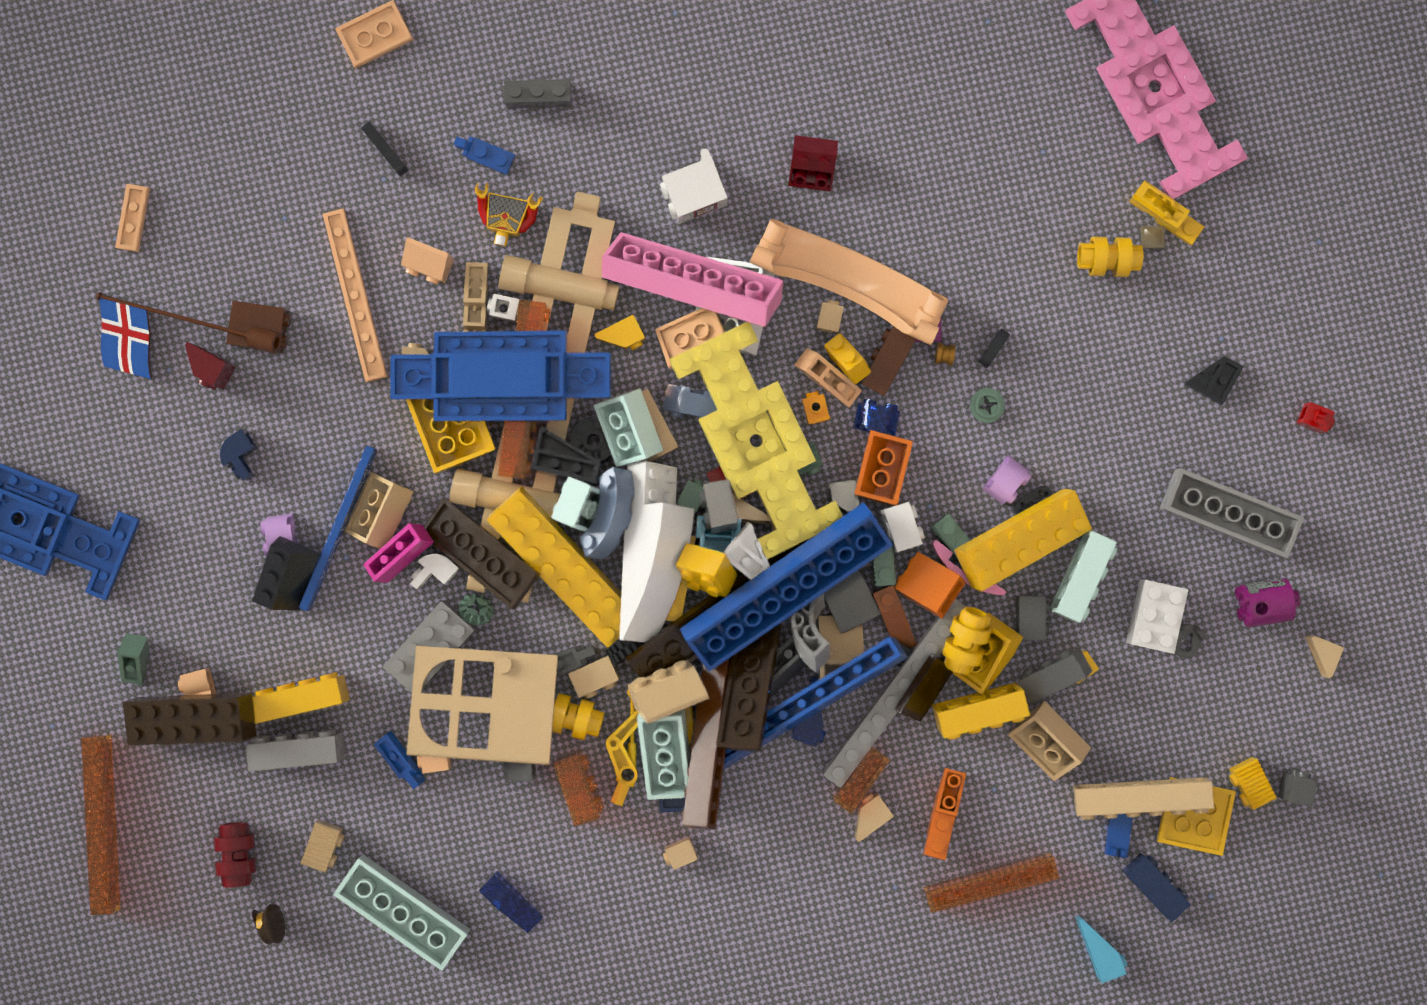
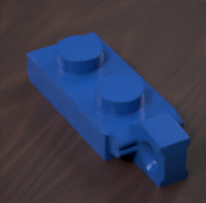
[453,137,516,175]
[374,731,426,789]

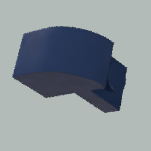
[220,429,258,481]

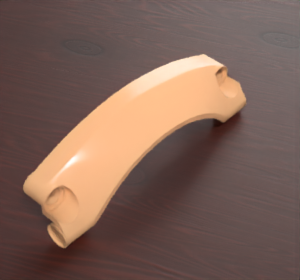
[749,219,949,345]

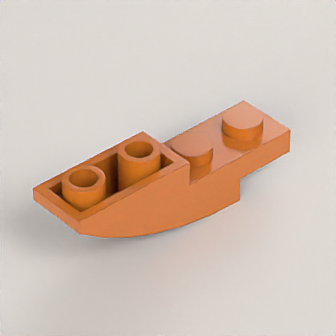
[923,768,966,861]

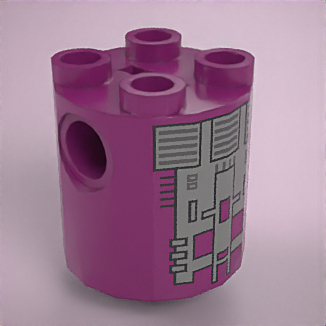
[1234,578,1300,628]

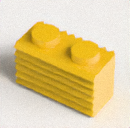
[824,333,871,384]
[1229,757,1277,810]

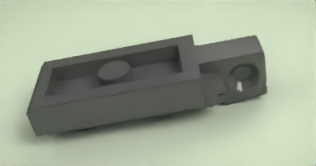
[553,645,597,677]

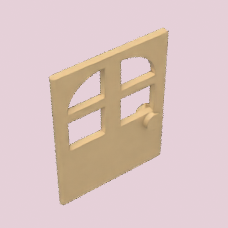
[407,646,558,765]

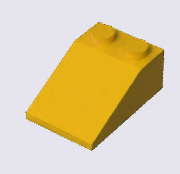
[953,613,1023,695]

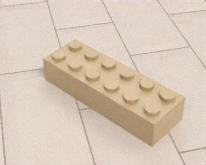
[1073,777,1214,820]

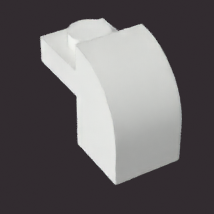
[410,554,461,590]

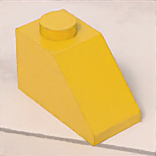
[594,315,646,351]

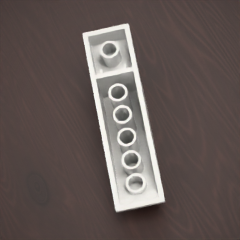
[620,461,694,643]

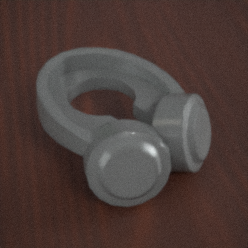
[1175,624,1206,658]

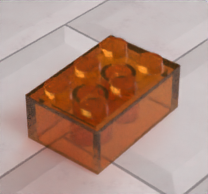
[553,750,604,827]

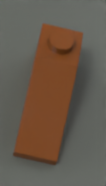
[871,585,917,647]

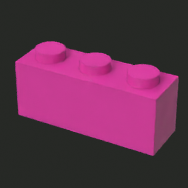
[363,523,434,583]

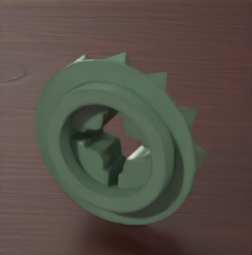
[970,388,1005,423]
[458,593,494,626]

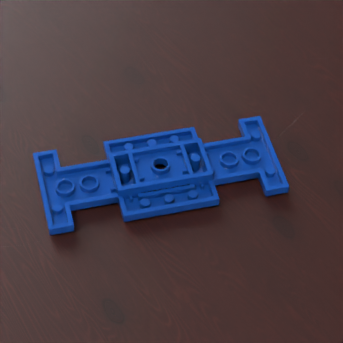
[0,463,141,600]

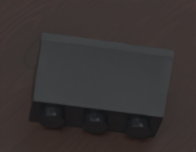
[252,536,320,610]

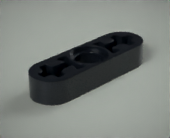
[361,121,409,177]

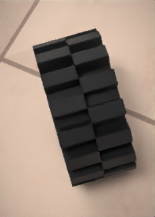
[605,640,645,665]

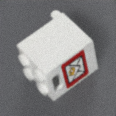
[660,149,728,224]

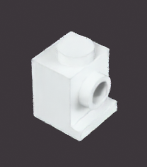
[487,294,521,323]

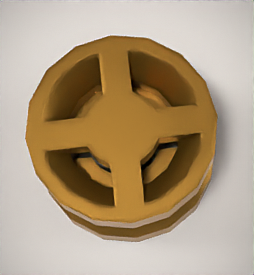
[934,342,956,366]

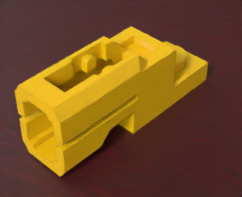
[1129,180,1204,246]

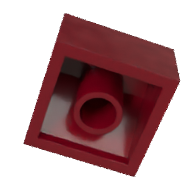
[185,342,236,390]

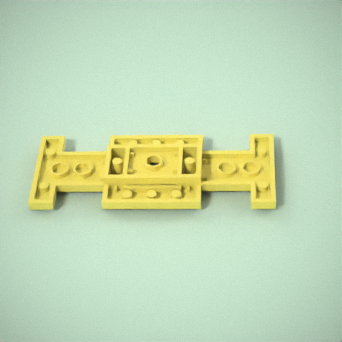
[669,322,843,559]

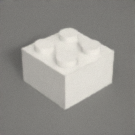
[880,502,924,552]

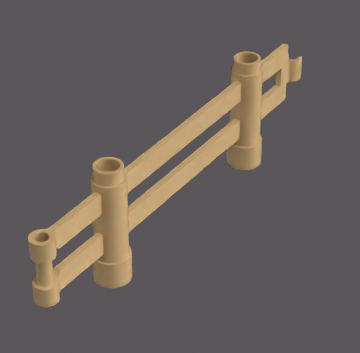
[449,192,620,603]

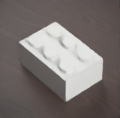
[1126,579,1188,654]

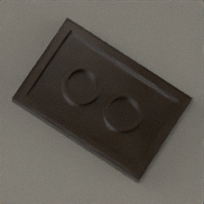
[895,654,953,722]

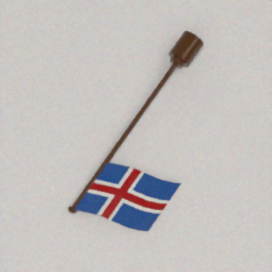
[96,292,282,379]

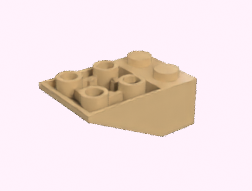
[818,616,864,680]

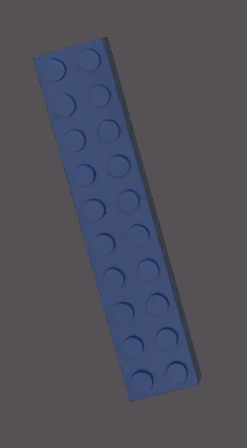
[680,502,893,671]

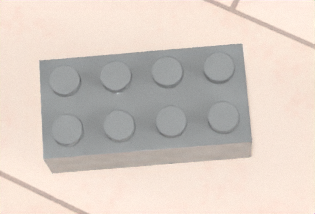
[383,600,477,693]
[246,729,345,771]

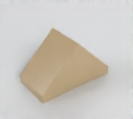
[1305,635,1344,678]

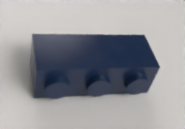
[1122,853,1191,923]

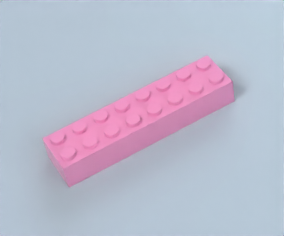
[602,232,783,327]

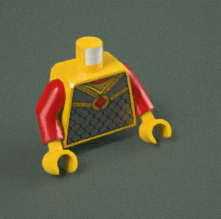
[475,183,543,247]

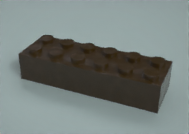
[123,693,257,745]

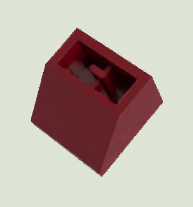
[788,135,838,192]

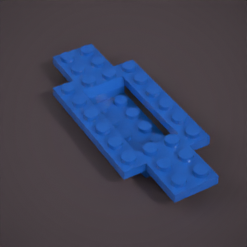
[390,331,611,421]

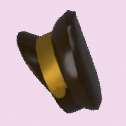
[252,903,285,945]

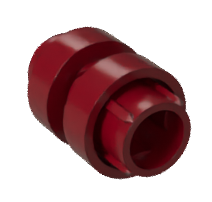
[214,822,256,888]

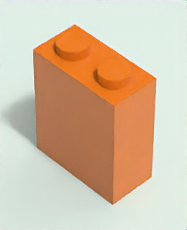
[894,552,966,619]

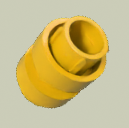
[1077,236,1143,277]
[942,607,992,674]
[552,693,605,741]

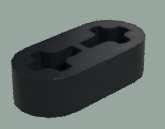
[978,328,1010,368]
[1014,486,1053,515]

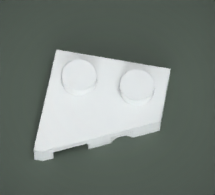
[723,522,770,580]

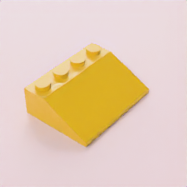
[406,399,496,474]

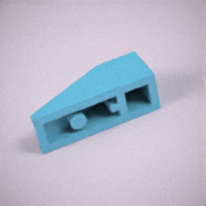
[1075,915,1127,983]

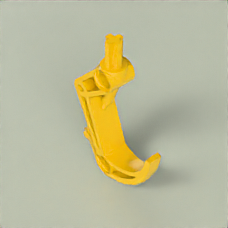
[606,689,694,806]

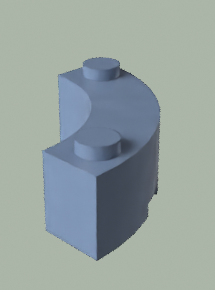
[662,384,717,419]
[579,467,634,560]

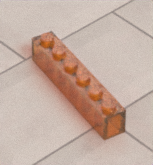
[923,853,1060,913]

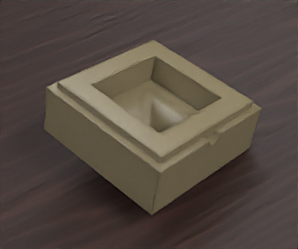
[1141,226,1164,249]

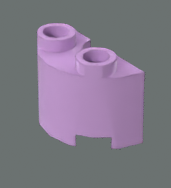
[982,455,1031,505]
[260,513,297,556]

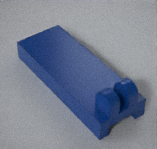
[1104,814,1133,858]

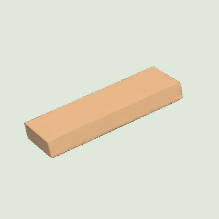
[115,184,150,252]

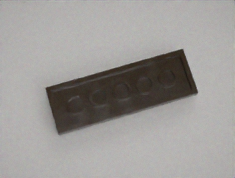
[424,497,540,610]
[716,623,782,752]

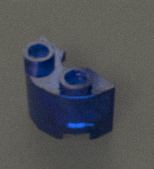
[853,399,900,436]

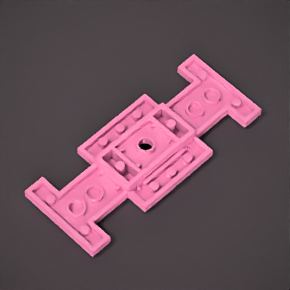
[1065,0,1248,199]

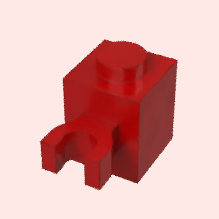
[1296,402,1335,434]

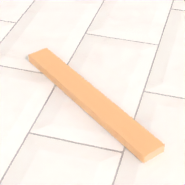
[323,208,388,382]

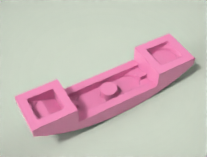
[931,540,1006,595]

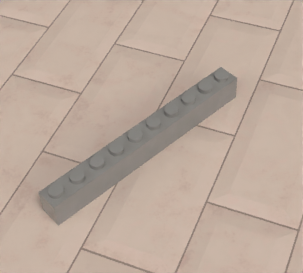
[822,599,966,788]

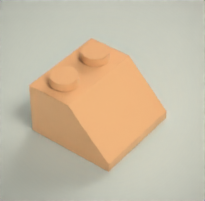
[401,237,454,285]

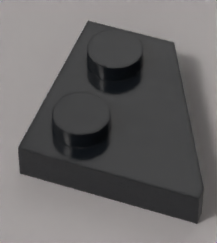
[1184,356,1244,405]

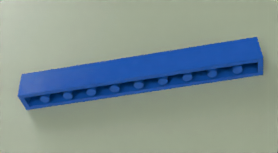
[723,637,908,770]

